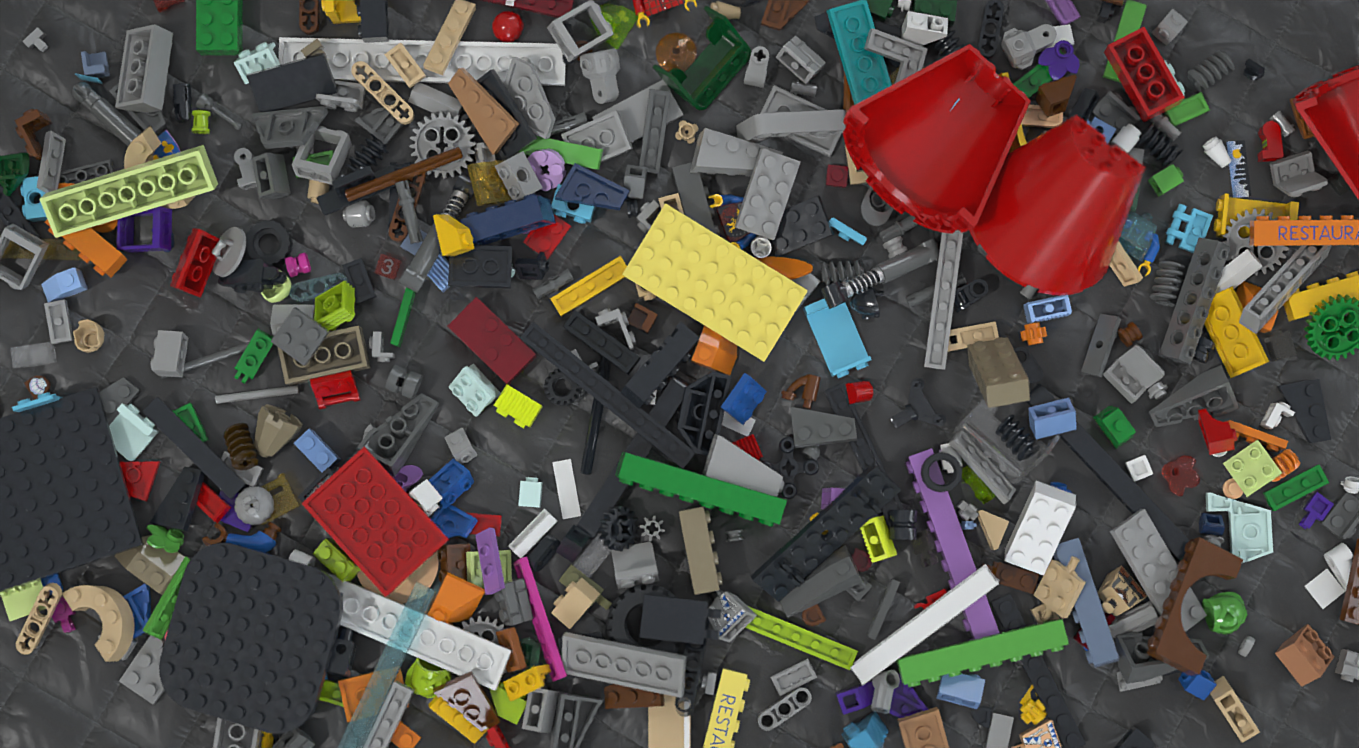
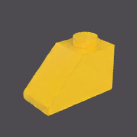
[433,214,474,256]

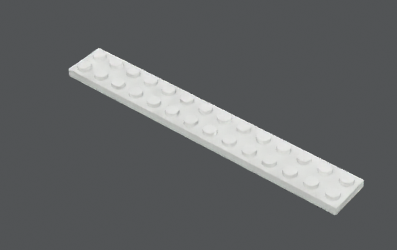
[278,37,566,86]

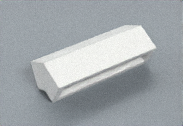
[1215,249,1263,294]
[509,508,558,558]

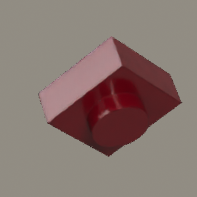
[826,164,848,188]

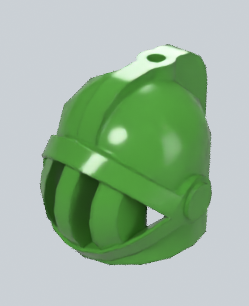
[1202,592,1247,634]

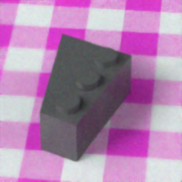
[550,692,603,748]

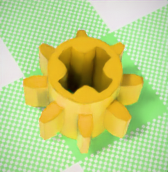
[1020,699,1046,725]

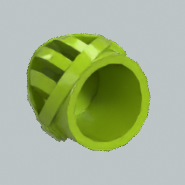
[405,657,452,698]

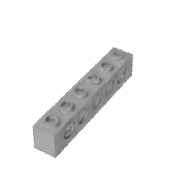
[1239,245,1332,334]

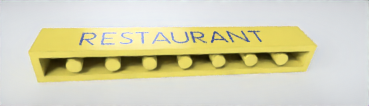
[703,668,750,748]

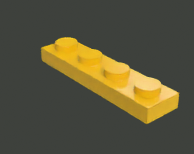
[550,256,627,317]

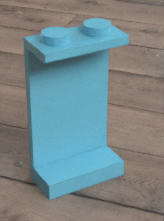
[803,299,872,378]

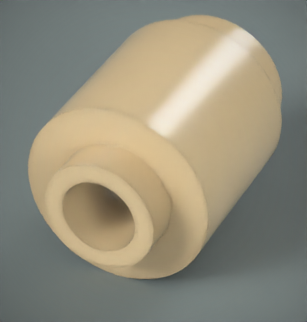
[307,180,330,204]

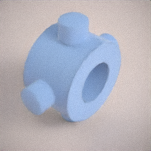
[960,521,977,530]

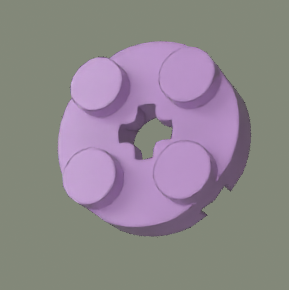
[527,149,566,191]

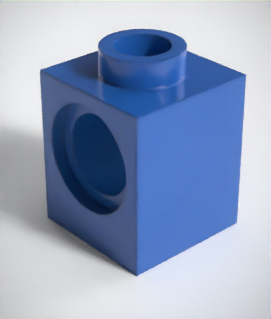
[1178,670,1217,700]

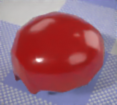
[492,11,524,42]

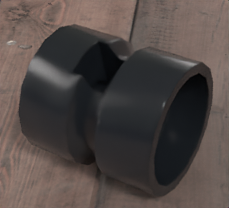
[890,510,917,540]

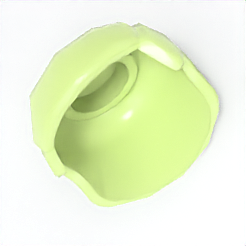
[261,270,291,303]

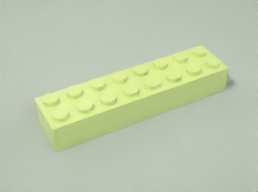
[40,145,218,238]

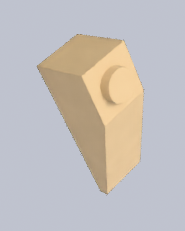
[1210,676,1260,743]

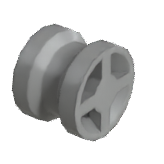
[883,236,908,259]

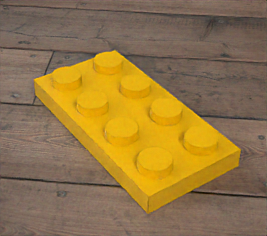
[1204,286,1269,378]

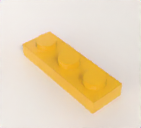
[428,696,488,744]

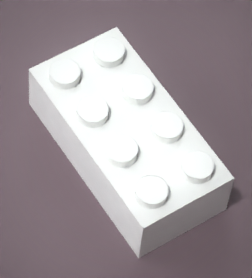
[1004,481,1076,575]

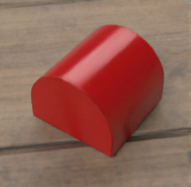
[846,381,873,404]

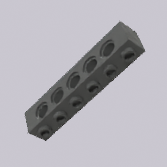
[1159,238,1230,365]

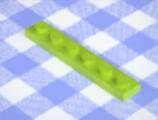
[745,606,858,670]

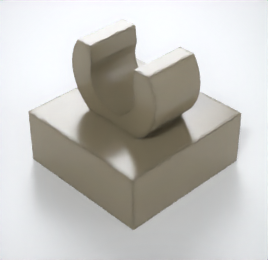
[301,39,327,58]

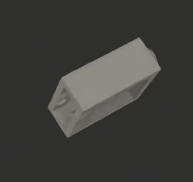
[547,0,614,62]
[292,126,352,185]
[0,223,49,290]

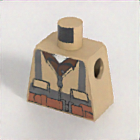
[1098,565,1147,616]

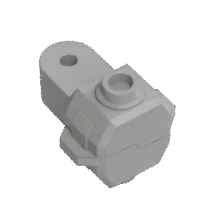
[1001,24,1057,70]
[580,48,620,104]

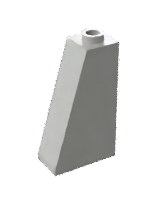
[702,434,784,497]

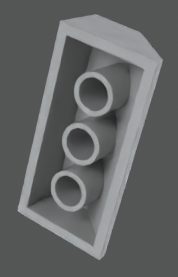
[115,24,173,113]

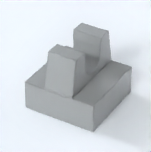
[22,27,49,52]

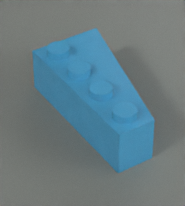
[841,711,889,748]

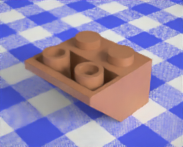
[1275,624,1334,687]

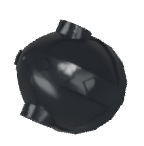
[849,286,884,320]

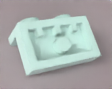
[233,42,281,84]

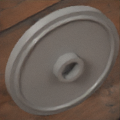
[212,227,246,277]

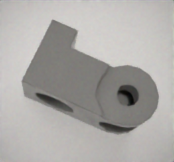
[234,148,257,190]

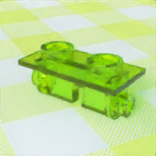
[962,465,996,504]

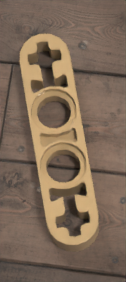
[351,61,414,125]
[16,583,62,655]

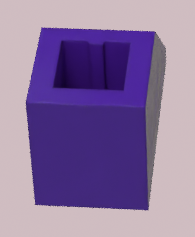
[835,681,875,715]

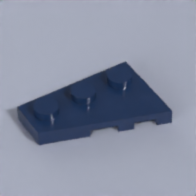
[555,163,630,211]

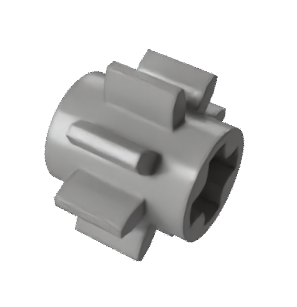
[639,516,665,541]

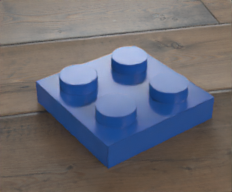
[721,373,767,425]

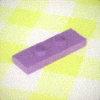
[476,528,505,595]

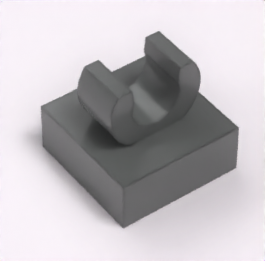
[846,575,872,602]

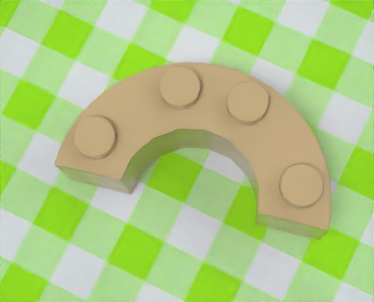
[124,126,195,209]
[62,585,134,662]

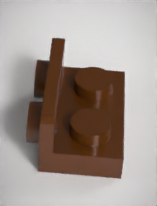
[437,543,471,584]

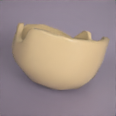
[73,319,105,353]

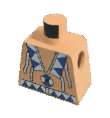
[1011,719,1061,748]

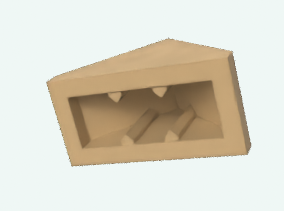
[976,510,1009,550]

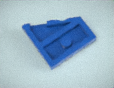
[123,583,151,639]

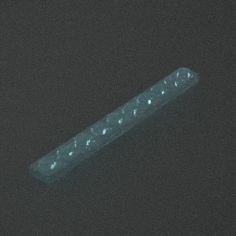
[338,582,437,748]

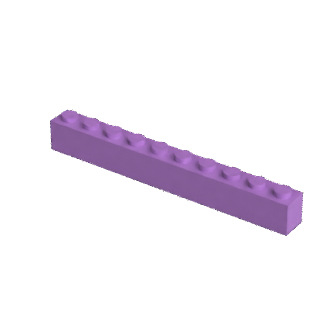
[905,449,999,641]

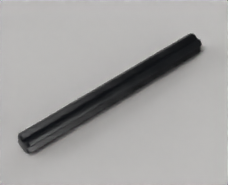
[580,356,612,475]

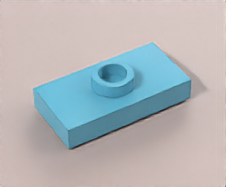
[829,217,867,246]

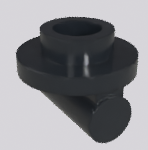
[1243,59,1265,80]

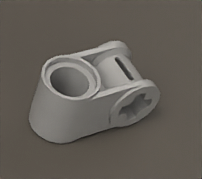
[744,46,769,88]

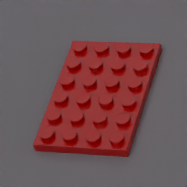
[302,447,449,597]

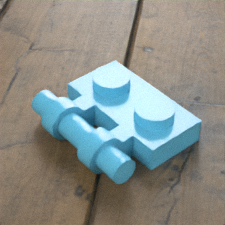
[1165,204,1213,253]

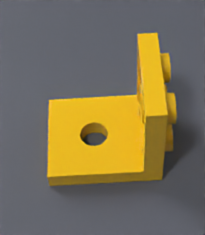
[321,0,361,24]

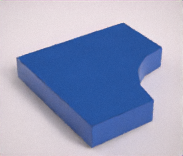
[431,505,478,538]

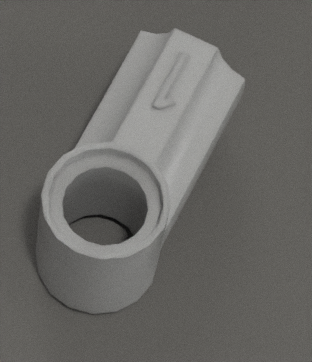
[871,670,900,714]

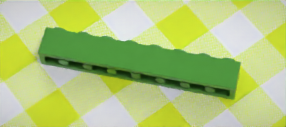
[896,619,1069,687]

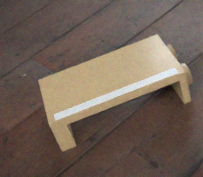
[648,683,691,748]

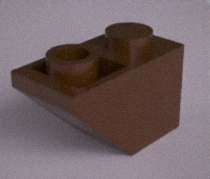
[1035,74,1077,117]

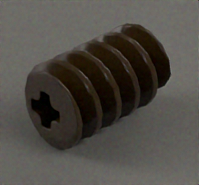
[223,423,258,471]

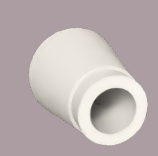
[1203,136,1232,168]

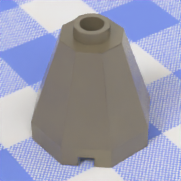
[254,404,303,458]

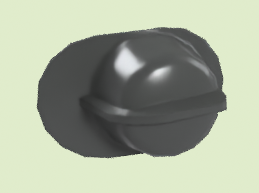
[861,186,894,226]

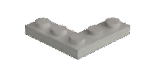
[864,28,927,83]

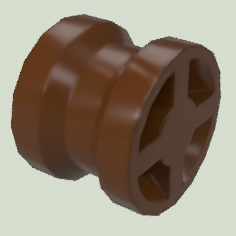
[1117,321,1143,347]

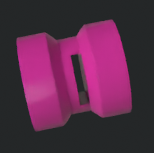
[285,252,311,277]

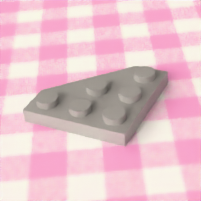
[504,57,556,139]

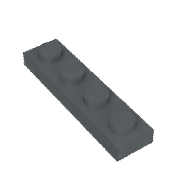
[638,89,671,174]

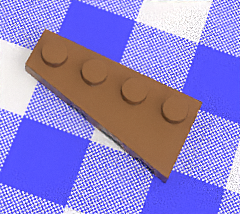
[448,68,519,155]

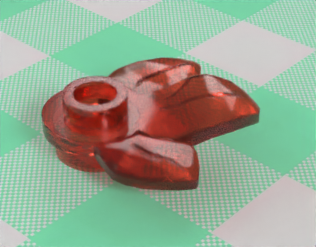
[1162,456,1200,496]

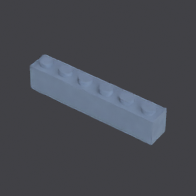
[1053,538,1119,668]

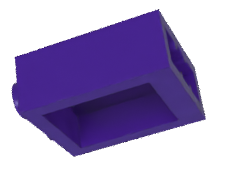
[116,206,172,252]

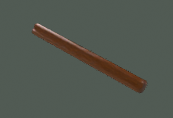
[345,147,463,201]

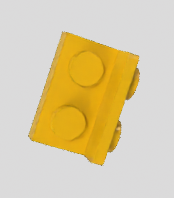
[503,664,552,701]

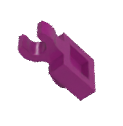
[52,596,76,633]

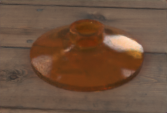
[656,33,696,72]

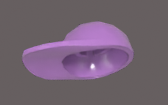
[392,465,423,492]

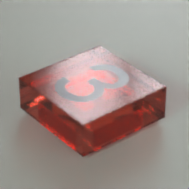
[374,254,401,280]

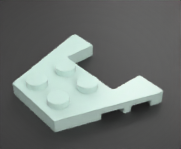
[1206,493,1273,563]

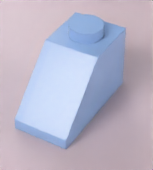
[42,267,88,303]

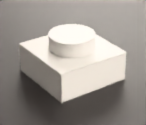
[1125,455,1153,482]

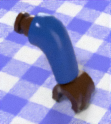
[202,522,282,553]

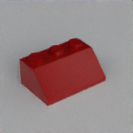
[170,228,220,298]

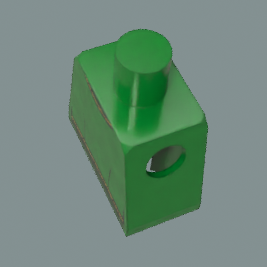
[1093,406,1136,450]

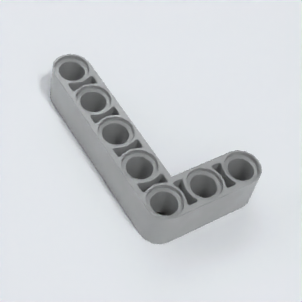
[736,110,846,144]

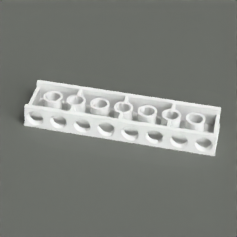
[851,564,999,685]

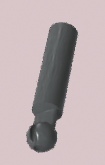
[72,82,142,147]

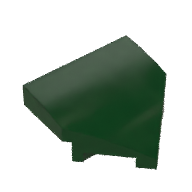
[0,153,29,196]

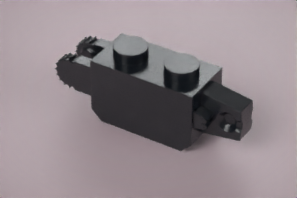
[218,259,287,294]

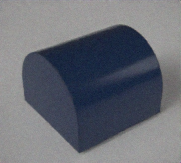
[1199,513,1225,536]

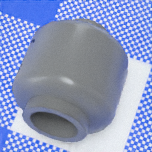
[343,200,375,228]

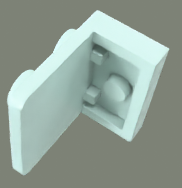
[109,403,159,461]

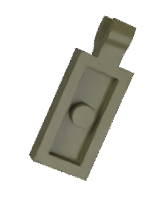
[559,564,612,610]

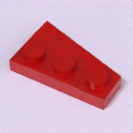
[120,461,161,501]

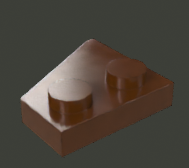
[761,0,810,31]

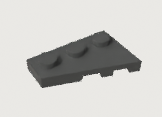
[99,377,141,425]
[790,407,857,448]

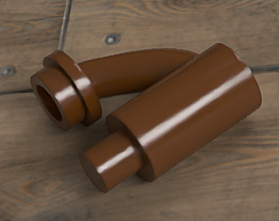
[781,374,821,409]

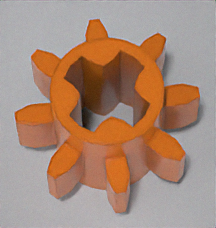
[1020,322,1047,346]

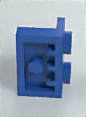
[428,458,474,509]

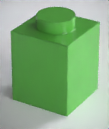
[1148,164,1184,197]

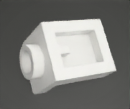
[1260,401,1295,429]

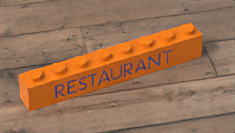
[1249,215,1359,246]

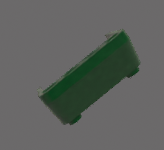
[652,6,751,111]

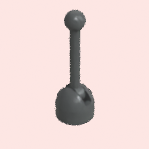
[196,93,242,130]

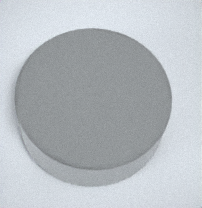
[1238,635,1255,657]

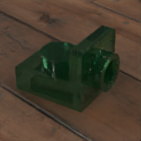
[519,638,541,671]

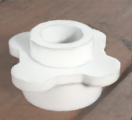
[1341,476,1359,493]

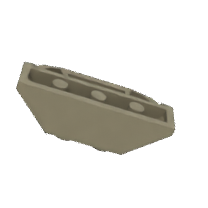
[115,535,185,595]

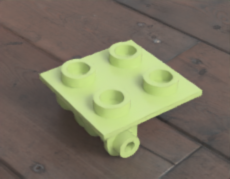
[1223,440,1282,497]
[0,579,47,621]

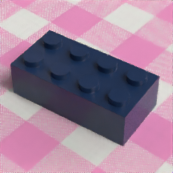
[460,194,556,245]

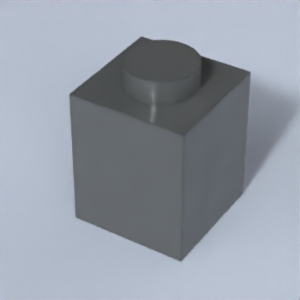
[623,164,647,199]

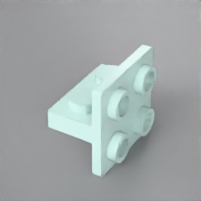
[449,363,501,417]

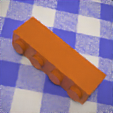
[45,219,128,278]

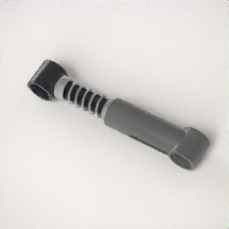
[399,172,480,293]
[820,238,940,309]

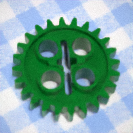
[1304,294,1359,360]

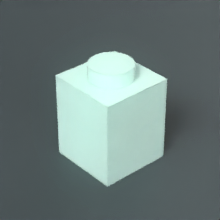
[518,477,543,508]

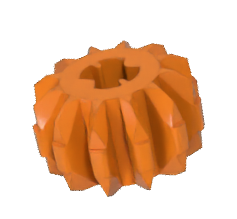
[1272,449,1301,482]

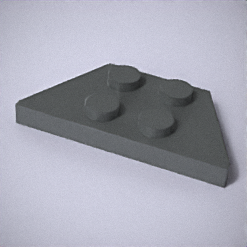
[252,106,328,149]

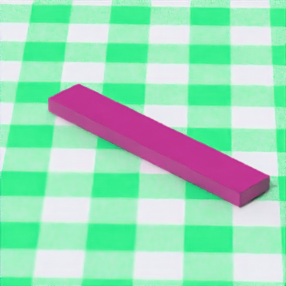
[513,557,567,682]

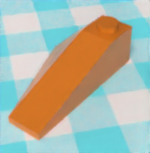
[691,325,737,375]

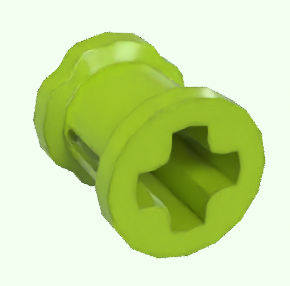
[192,110,211,134]

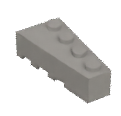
[690,128,783,177]

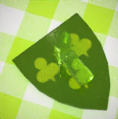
[590,4,638,50]

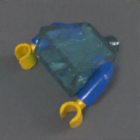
[1119,212,1160,276]

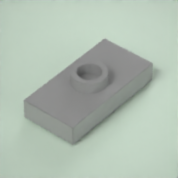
[771,658,817,696]

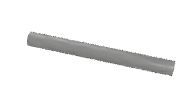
[215,385,299,404]

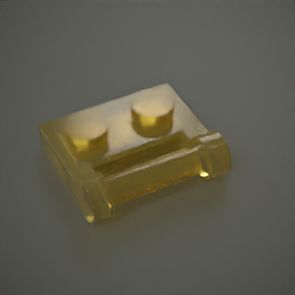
[251,473,300,525]

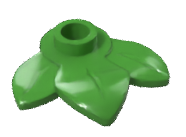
[147,525,184,553]

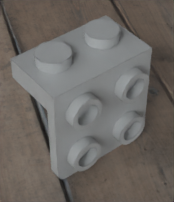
[316,80,366,112]
[1269,150,1328,197]
[595,308,636,351]
[1103,345,1165,404]
[612,542,659,589]

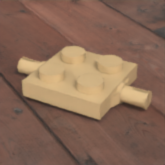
[1034,556,1086,621]

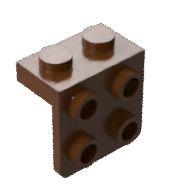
[15,109,52,161]

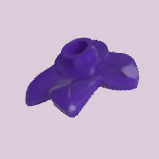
[1038,40,1080,81]

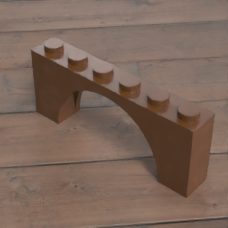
[1146,537,1243,676]

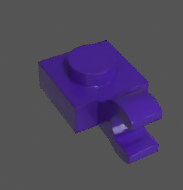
[1298,492,1334,529]

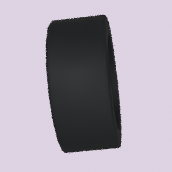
[921,452,962,492]

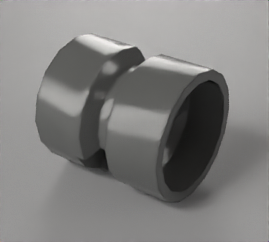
[385,364,423,400]

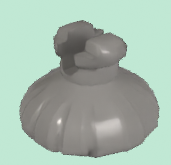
[234,486,275,525]

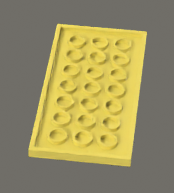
[622,203,808,362]

